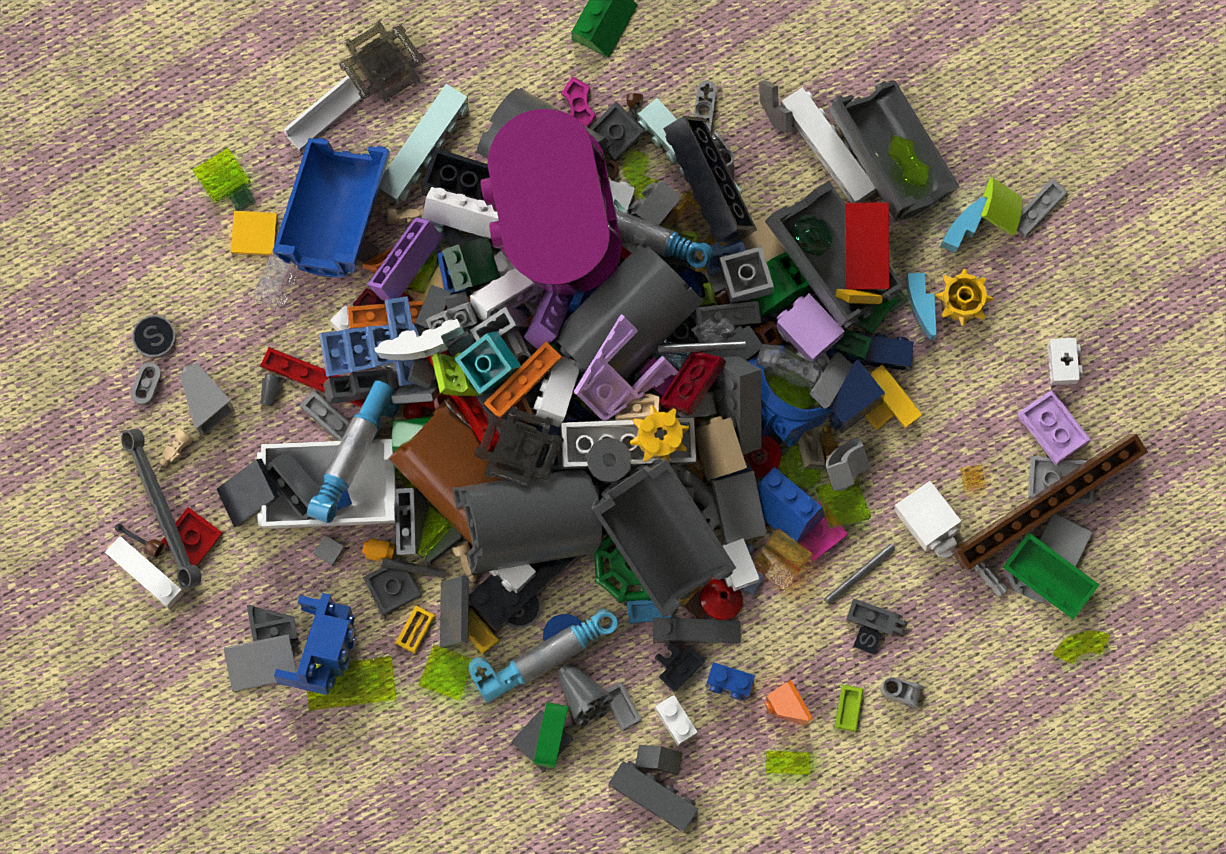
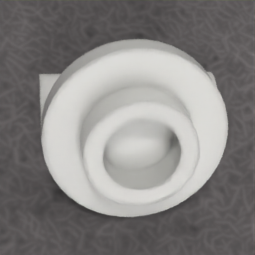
[934,537,957,558]

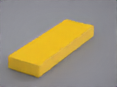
[870,364,922,429]

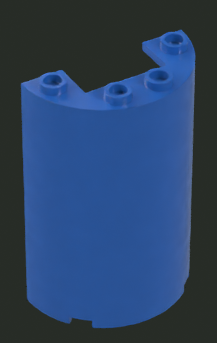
[273,138,390,278]

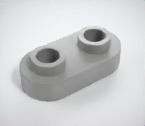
[131,362,161,405]

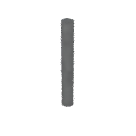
[380,558,446,578]

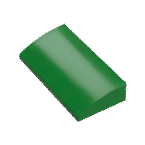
[1003,532,1099,620]

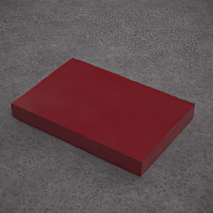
[659,352,726,415]

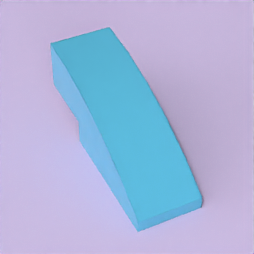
[941,197,987,253]
[906,273,936,340]

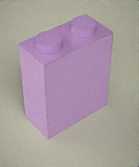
[776,294,845,364]

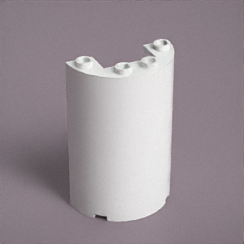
[257,439,396,529]

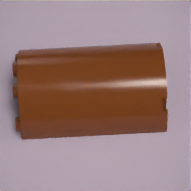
[388,398,523,546]

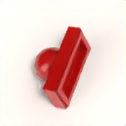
[400,401,436,419]

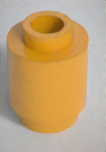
[362,537,395,562]

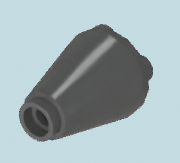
[557,663,613,727]

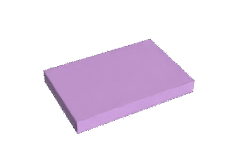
[1017,390,1091,465]

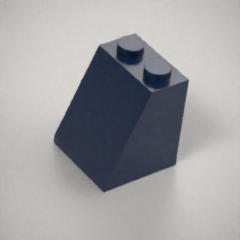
[828,360,885,433]

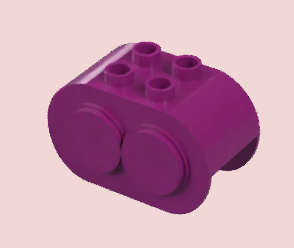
[481,109,622,295]

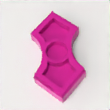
[561,76,596,128]

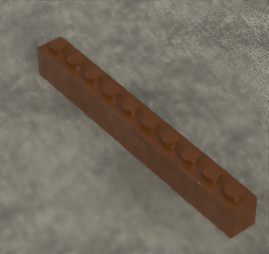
[951,434,1148,570]

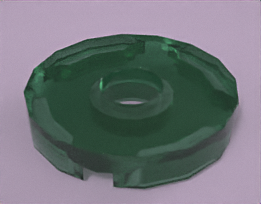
[793,215,833,256]

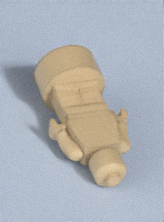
[386,206,423,225]
[159,429,194,468]
[452,541,478,583]

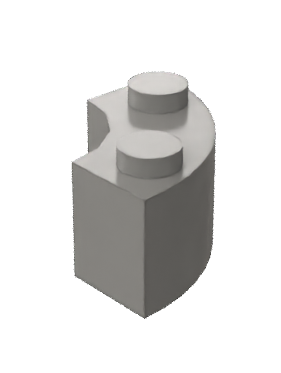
[826,437,870,491]

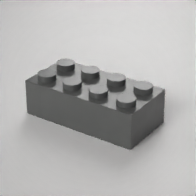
[713,354,761,454]

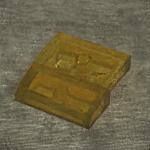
[753,528,813,591]

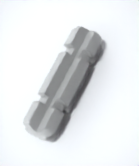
[974,561,1008,597]

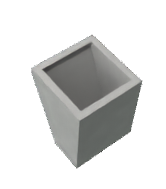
[180,362,235,437]

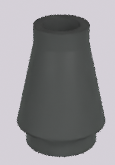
[260,373,283,406]

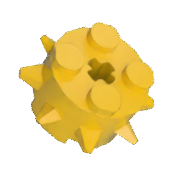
[934,269,993,326]
[630,406,689,463]

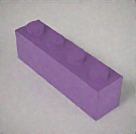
[367,217,443,301]
[524,290,573,349]

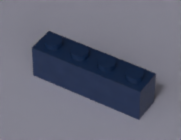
[825,331,914,371]

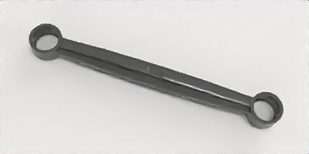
[121,428,201,589]

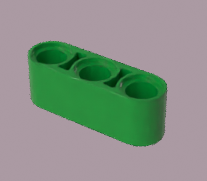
[533,702,568,769]

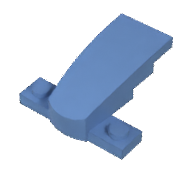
[319,296,419,386]

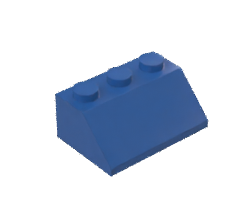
[757,467,825,547]

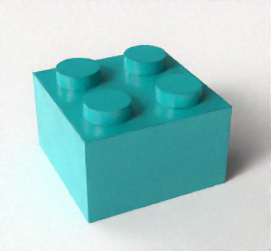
[455,331,521,395]

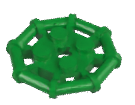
[593,534,651,603]

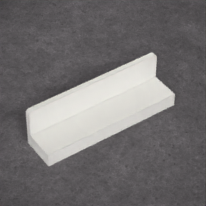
[284,76,363,151]

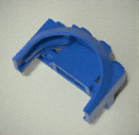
[747,345,831,448]
[274,593,357,695]

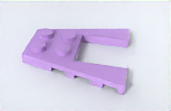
[574,314,678,421]

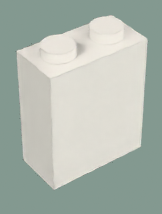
[895,481,961,552]

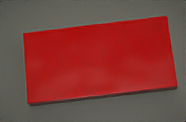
[845,202,890,290]

